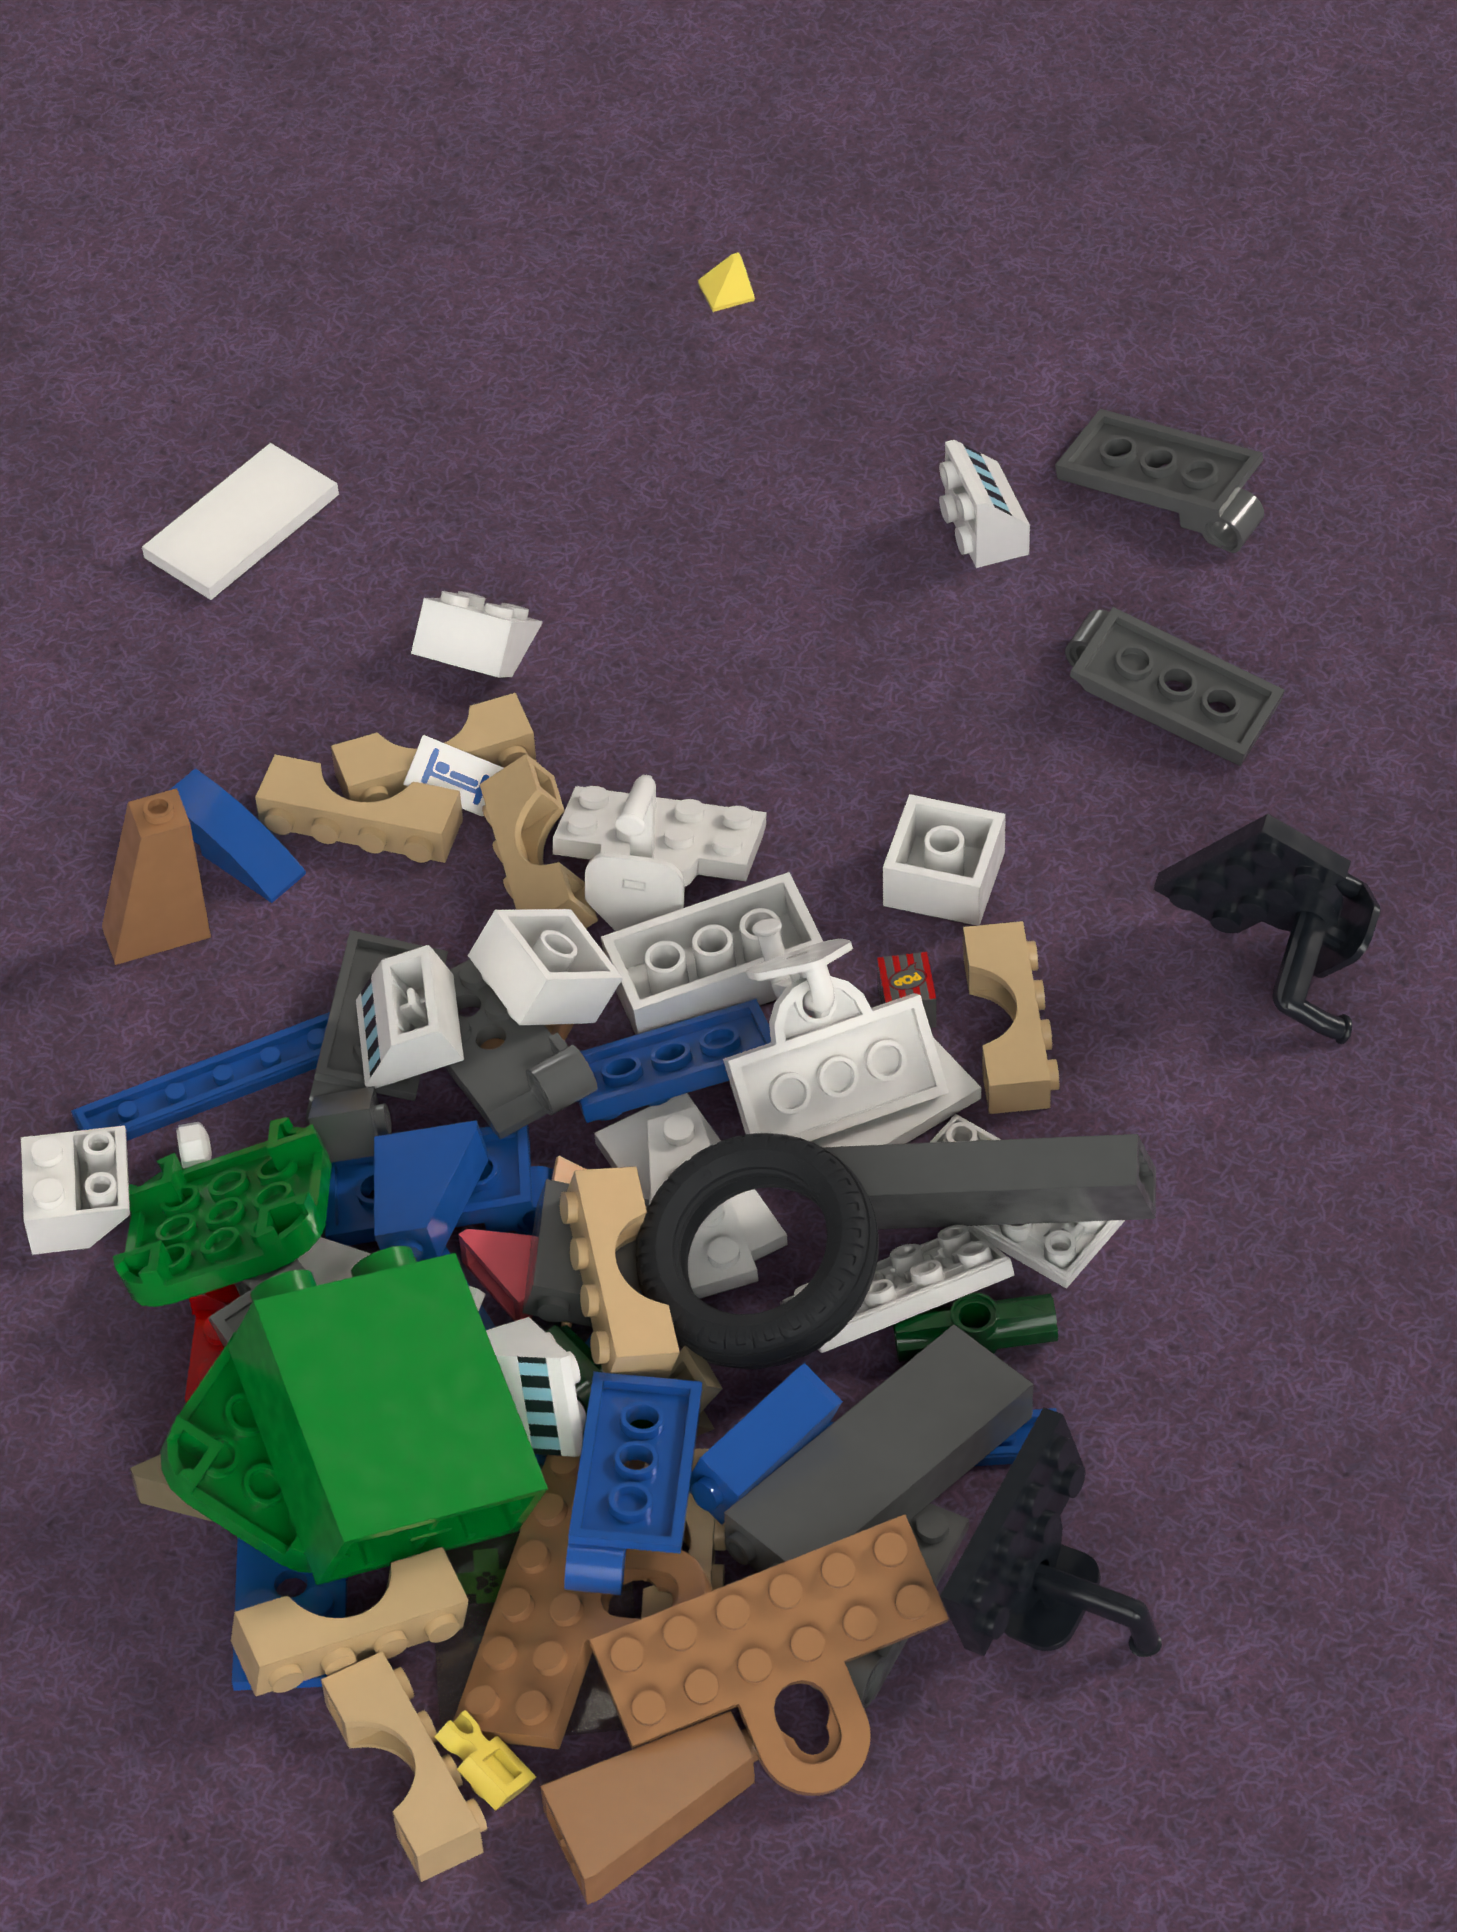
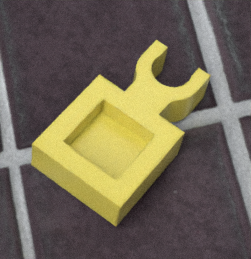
[435,1710,536,1811]

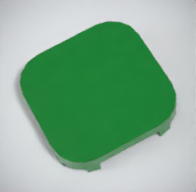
[113,1117,332,1307]
[161,1329,312,1573]

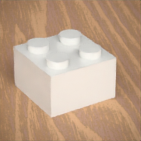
[883,794,1005,926]
[468,909,623,1025]

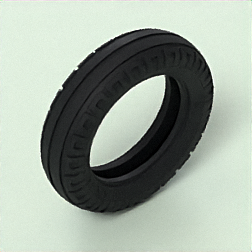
[636,1133,879,1369]

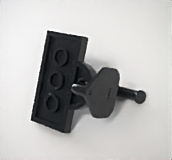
[1153,814,1380,1044]
[940,1407,1162,1657]

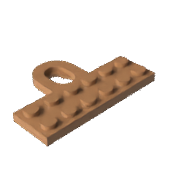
[453,1455,712,1749]
[590,1514,949,1796]

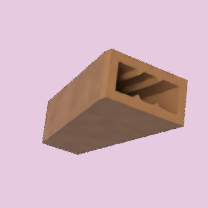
[102,788,211,965]
[541,1711,759,1905]

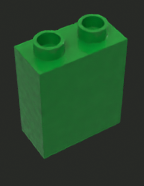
[228,1246,548,1585]

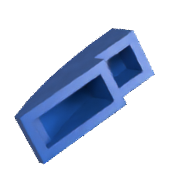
[168,768,306,903]

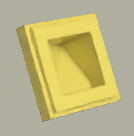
[698,253,755,312]

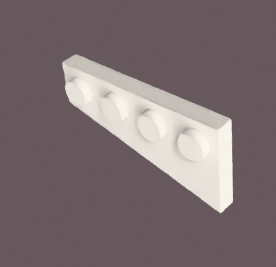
[647,1106,759,1299]

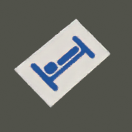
[403,735,504,816]

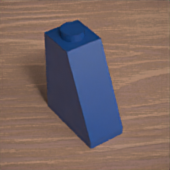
[374,1120,488,1262]
[689,1363,843,1525]

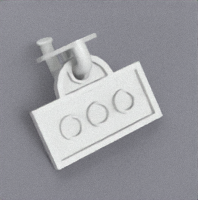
[553,775,767,931]
[723,918,949,1141]

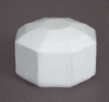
[176,1122,212,1169]

